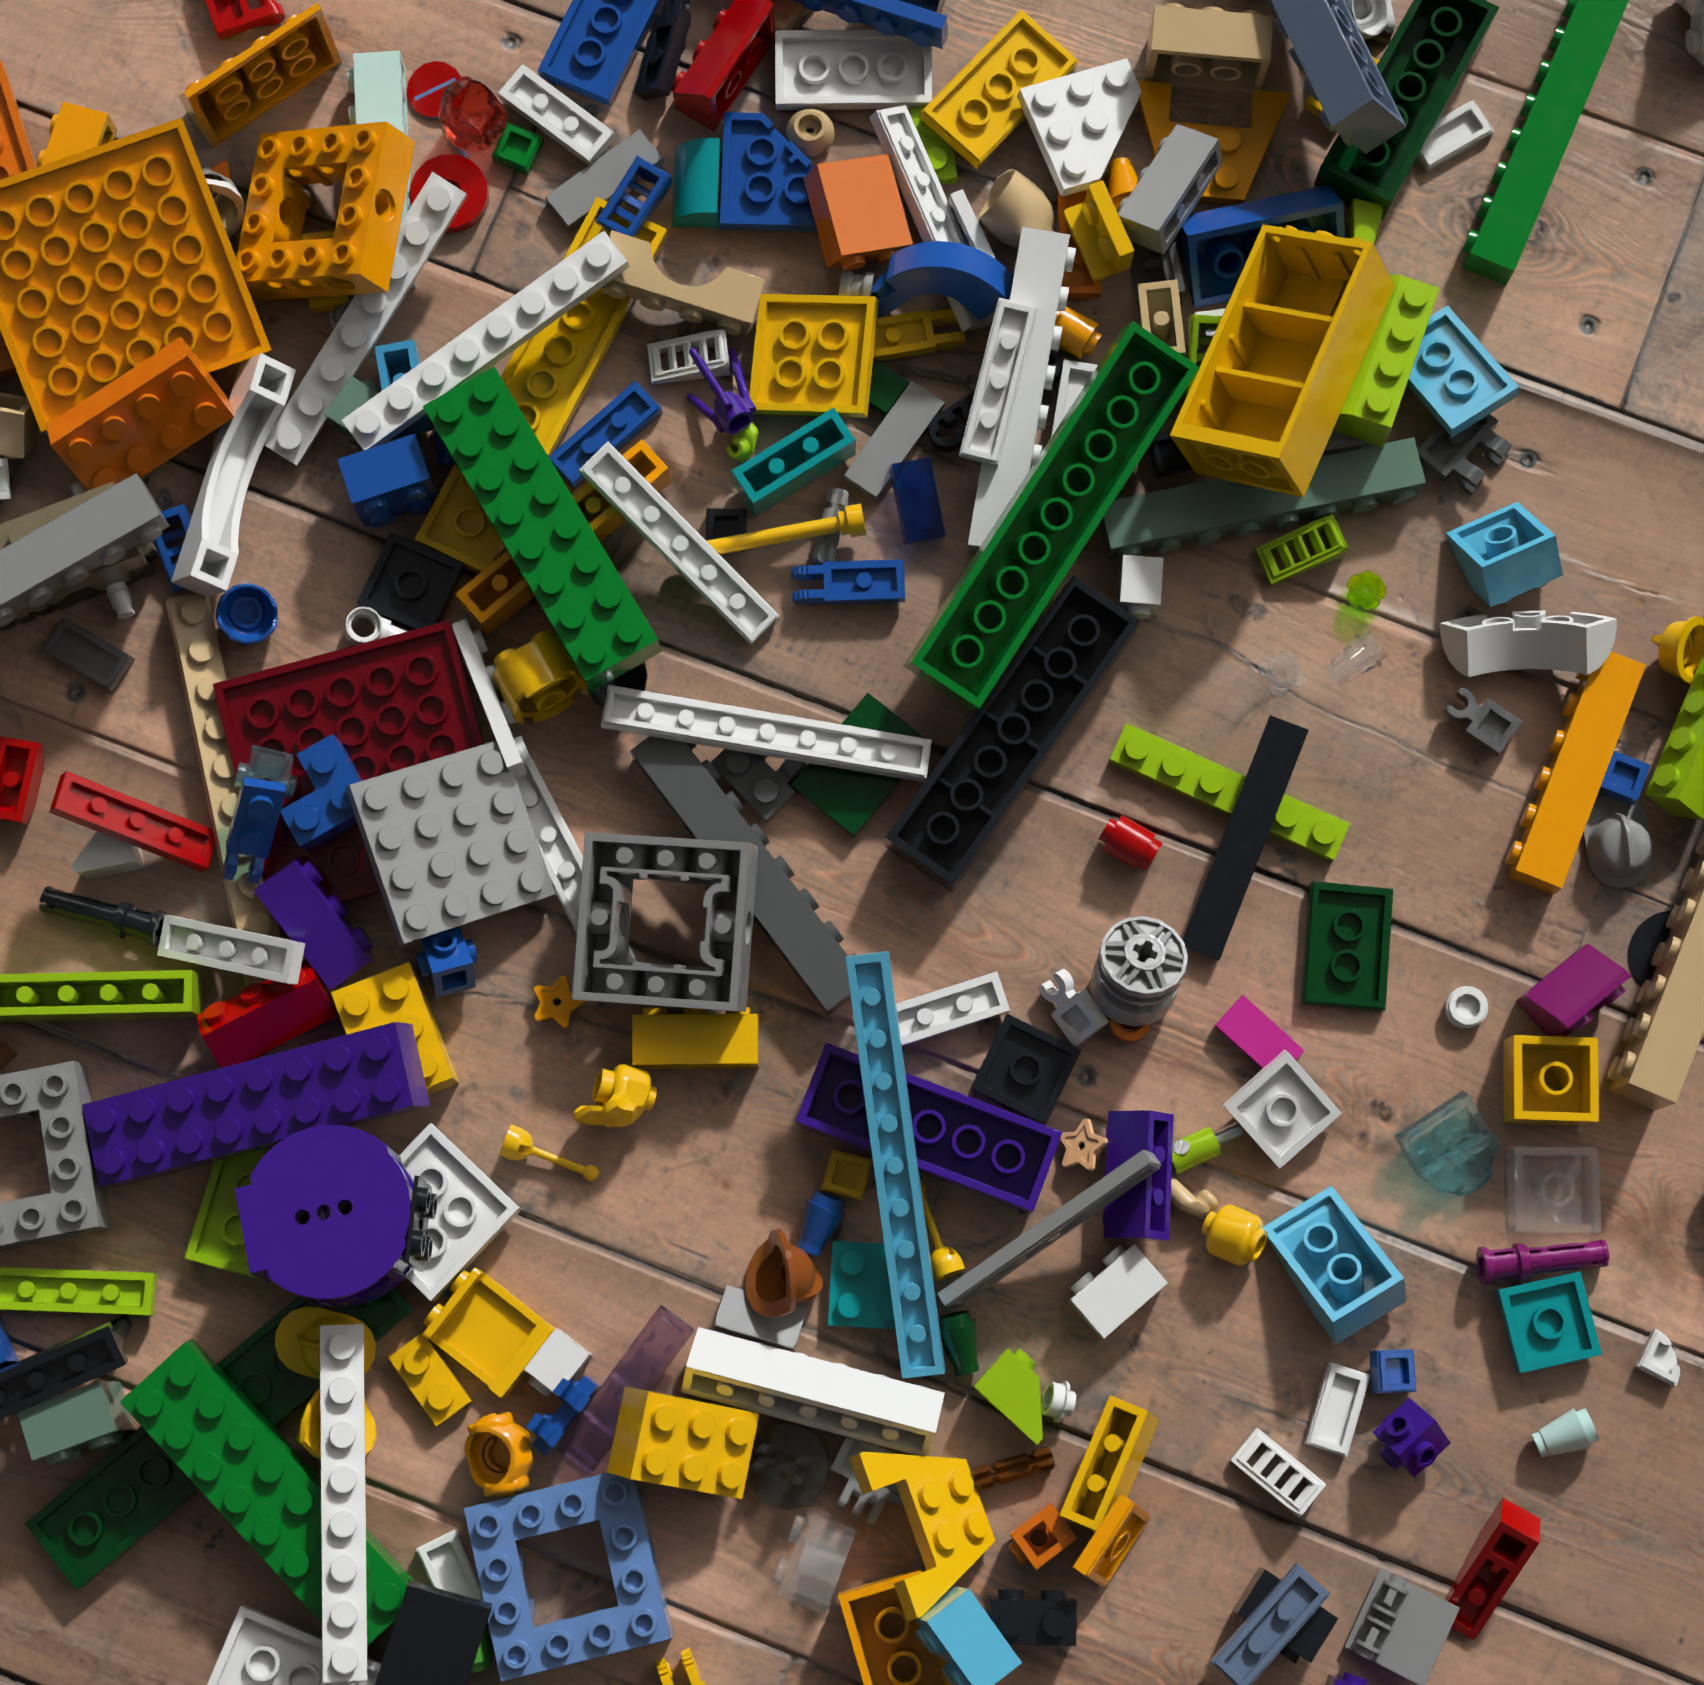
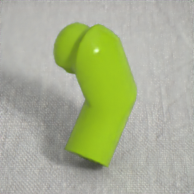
[727,422,759,461]

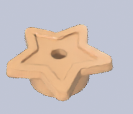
[1060,1119,1108,1172]

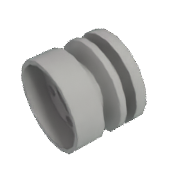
[1090,916,1188,1027]

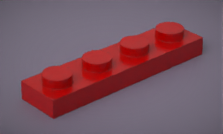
[49,771,216,872]

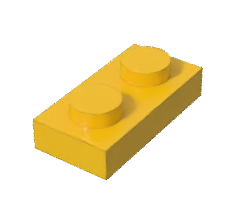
[388,1332,473,1427]

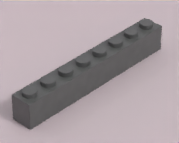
[630,736,856,1016]

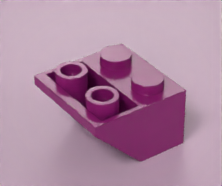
[1516,943,1631,1037]

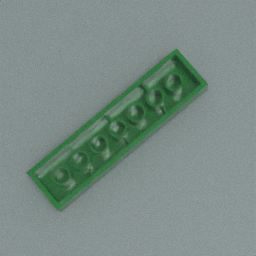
[423,366,662,693]
[120,1338,416,1646]

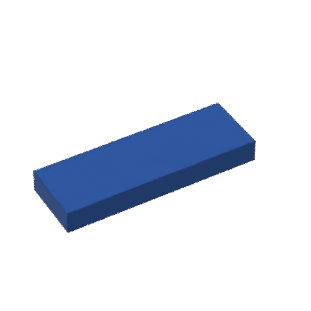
[549,381,663,491]

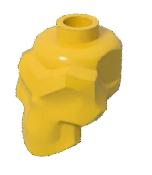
[573,1063,657,1128]

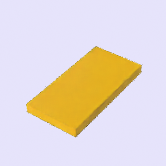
[919,9,1079,169]

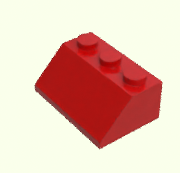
[671,0,776,132]

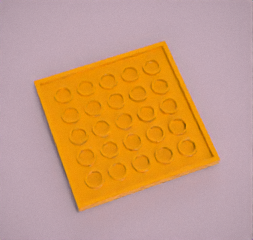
[0,117,272,432]

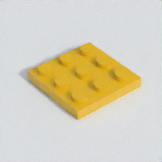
[749,294,879,418]

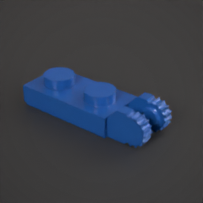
[791,559,905,605]
[222,777,286,884]

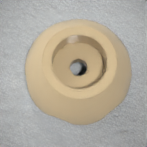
[786,108,835,157]

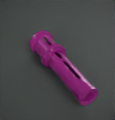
[1476,1239,1609,1285]

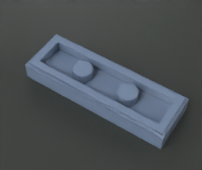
[1210,1563,1330,1685]

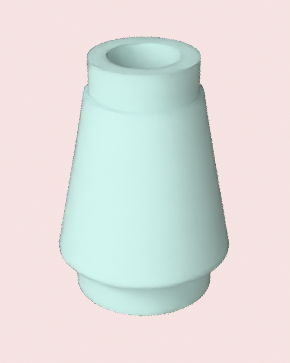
[1531,1408,1599,1458]

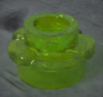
[1347,571,1386,610]

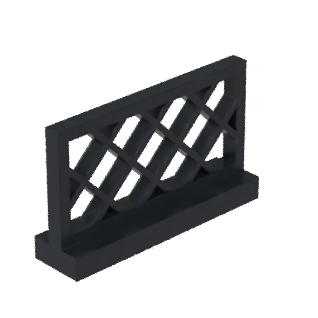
[0,1315,132,1420]

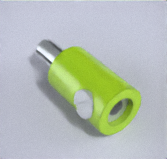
[1172,1122,1243,1175]

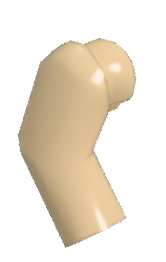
[1171,1175,1218,1219]

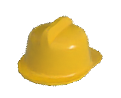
[1651,616,1704,685]
[275,1307,376,1379]

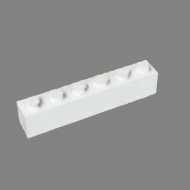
[681,1327,945,1456]

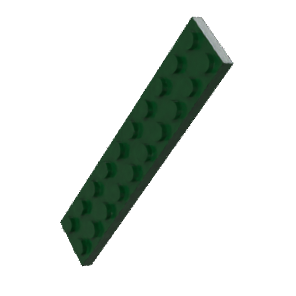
[25,1287,415,1590]

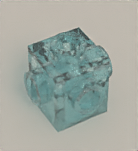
[234,745,297,809]

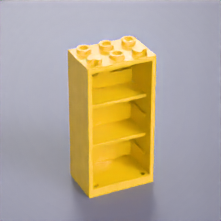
[1170,224,1395,497]

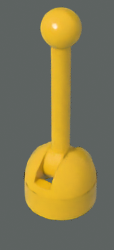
[499,1124,599,1181]
[920,1181,965,1281]

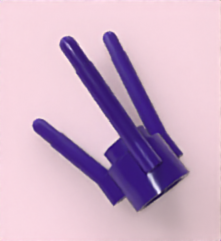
[687,347,756,434]

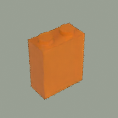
[803,154,913,271]

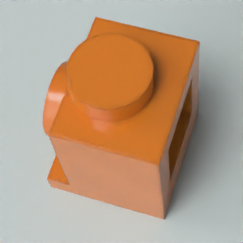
[1008,1502,1078,1570]

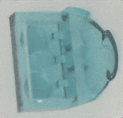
[1394,1090,1500,1196]

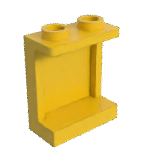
[422,1267,555,1398]

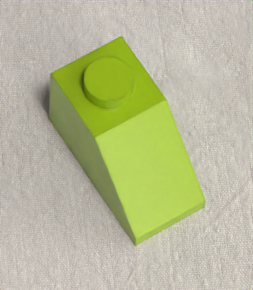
[972,1348,1043,1445]

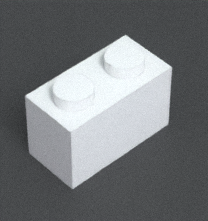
[1068,1244,1168,1339]

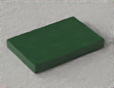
[791,692,926,838]
[1301,881,1393,1012]

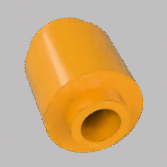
[1055,306,1102,359]

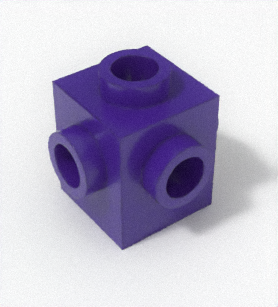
[1373,1398,1451,1478]

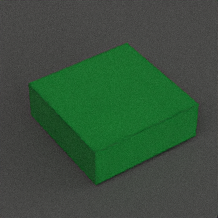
[491,122,544,176]

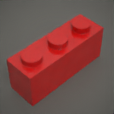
[196,960,337,1068]

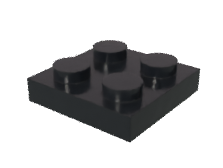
[356,532,466,630]
[970,1014,1082,1125]

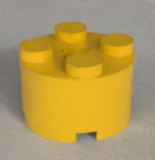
[492,630,587,724]

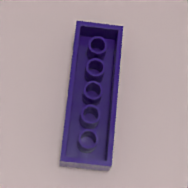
[796,1042,1062,1214]

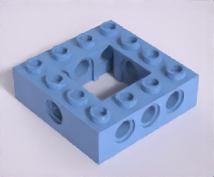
[464,1473,674,1682]

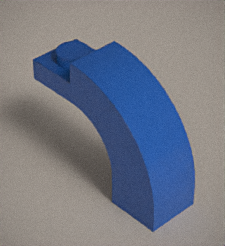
[872,241,1014,320]

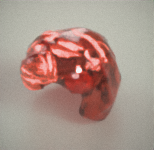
[438,76,508,152]

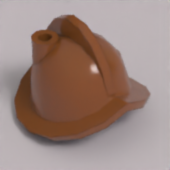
[745,1228,823,1318]

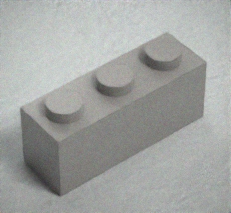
[1117,124,1223,254]

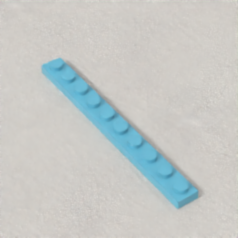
[846,951,945,1379]

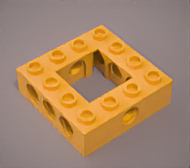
[236,121,415,300]

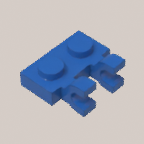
[526,1375,601,1455]

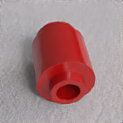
[1099,815,1162,871]

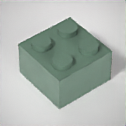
[17,1381,135,1466]

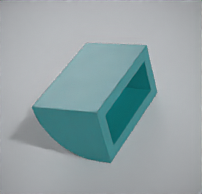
[672,138,722,228]

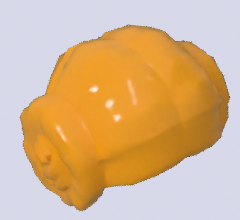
[465,1412,535,1498]

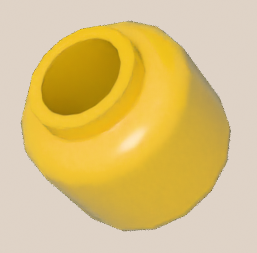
[1201,1204,1268,1266]

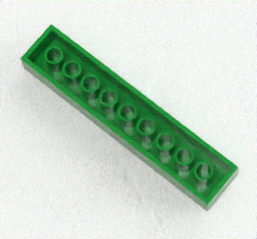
[903,321,1200,711]

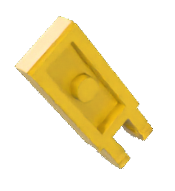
[873,309,966,363]

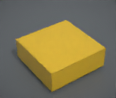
[821,1149,872,1201]

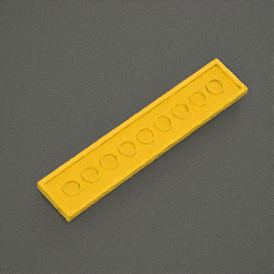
[415,197,668,573]

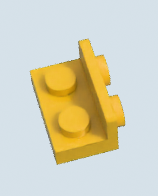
[1064,180,1134,282]

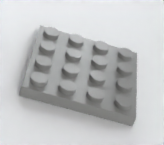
[345,741,556,946]

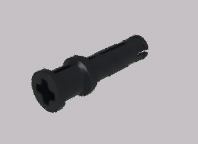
[39,886,167,948]

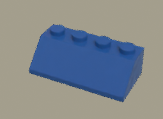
[1177,185,1345,308]

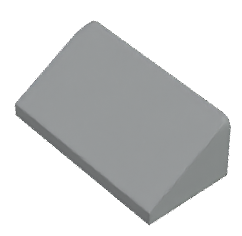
[714,1285,807,1350]

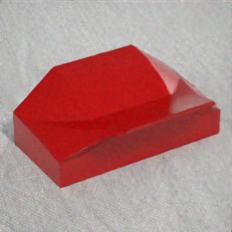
[0,736,44,825]

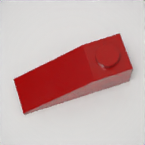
[1445,1497,1541,1640]

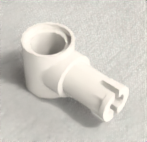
[344,606,407,646]

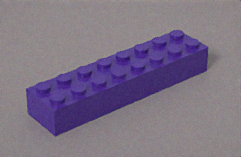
[82,1022,430,1187]

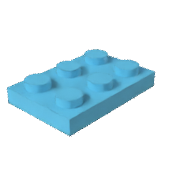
[1407,305,1519,437]

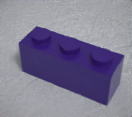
[254,856,374,990]
[1102,1110,1174,1241]

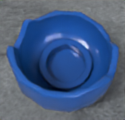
[216,583,278,645]

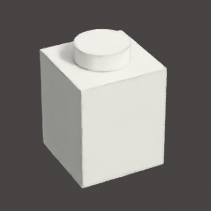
[1117,555,1164,619]
[524,1328,592,1397]

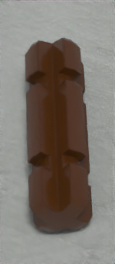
[972,1447,1055,1491]

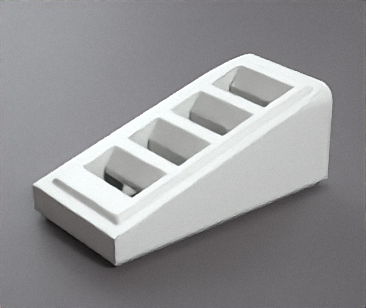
[647,329,731,384]
[1230,1427,1326,1517]

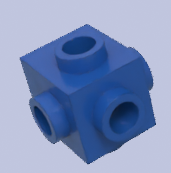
[415,927,478,998]

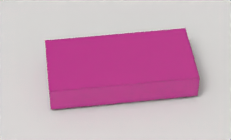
[1214,995,1305,1070]

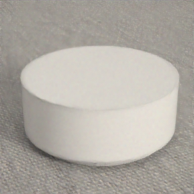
[1444,986,1488,1029]

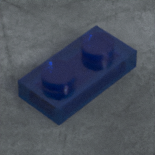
[889,457,946,545]

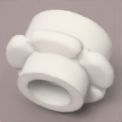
[1041,1381,1076,1423]

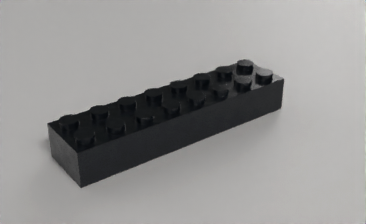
[885,575,1141,893]

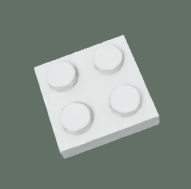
[1222,1049,1342,1169]

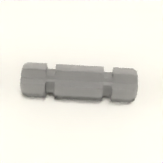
[813,488,849,565]

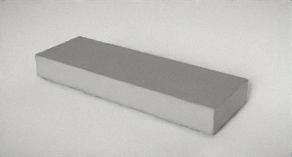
[545,129,664,231]
[844,381,944,501]

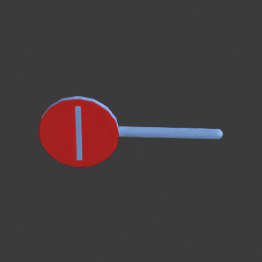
[407,61,470,159]

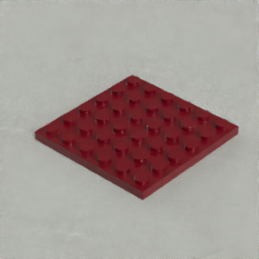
[213,620,485,920]

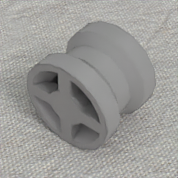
[838,269,875,296]

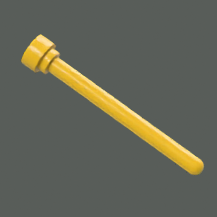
[707,503,867,555]

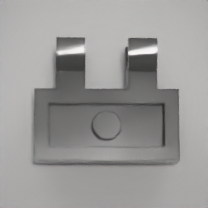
[1417,414,1513,496]
[710,749,807,823]

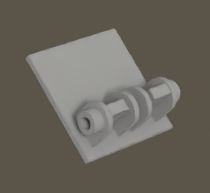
[1344,1568,1460,1685]

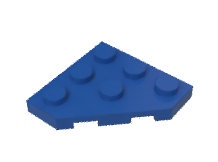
[720,112,817,232]

